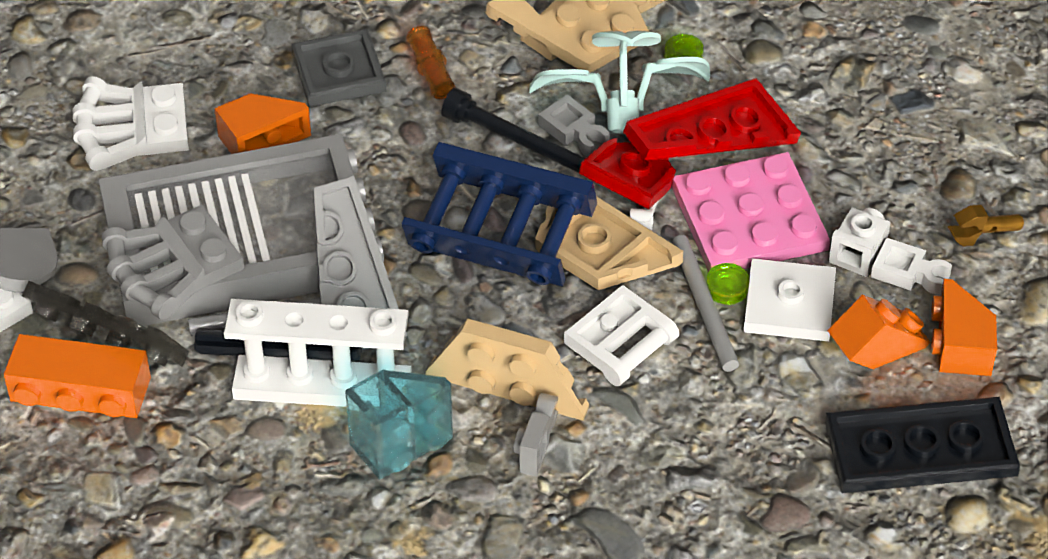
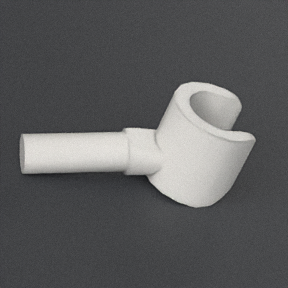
[630,200,659,231]

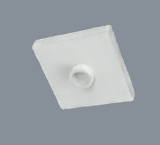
[744,258,836,342]

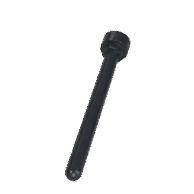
[441,87,585,173]

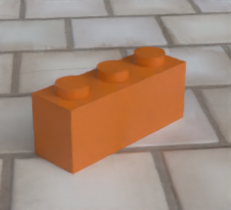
[4,334,151,418]

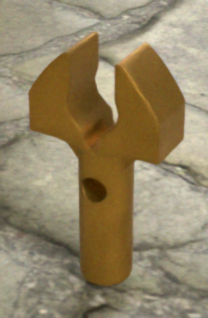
[948,205,1024,246]

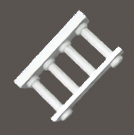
[224,299,412,411]

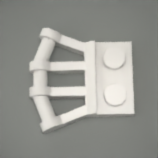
[72,76,189,171]

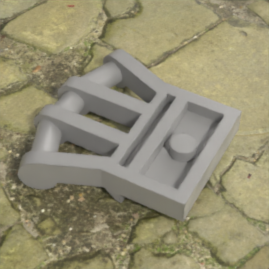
[101,205,244,320]

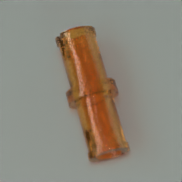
[406,26,456,99]

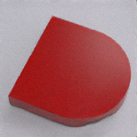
[579,138,676,209]

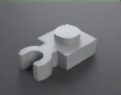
[538,94,609,157]
[514,393,558,477]

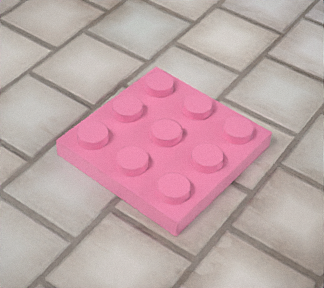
[672,152,830,277]

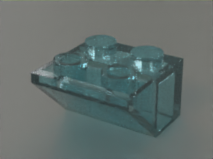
[345,370,453,480]

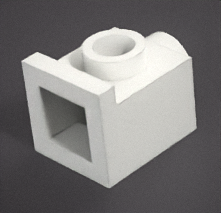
[829,207,890,277]

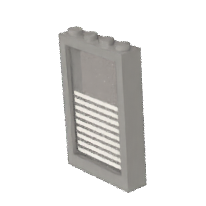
[98,134,384,329]

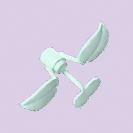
[529,31,710,134]

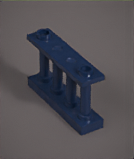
[401,142,598,287]

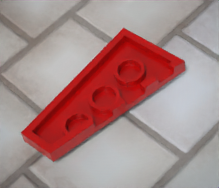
[623,78,801,160]

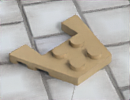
[485,0,649,73]

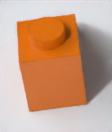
[214,93,311,154]

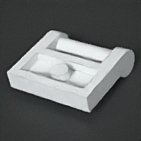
[564,285,679,386]

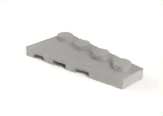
[313,176,408,361]

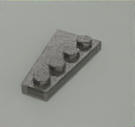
[22,281,190,368]

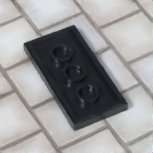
[825,397,1020,493]

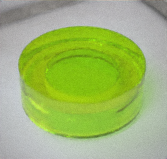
[664,34,704,59]
[706,263,749,305]

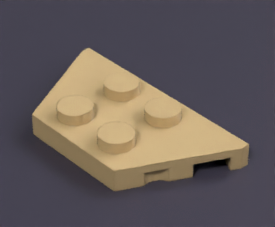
[535,196,683,290]
[426,319,589,421]

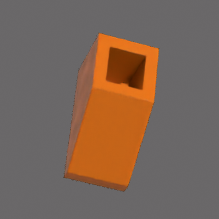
[931,279,997,376]
[827,294,931,369]

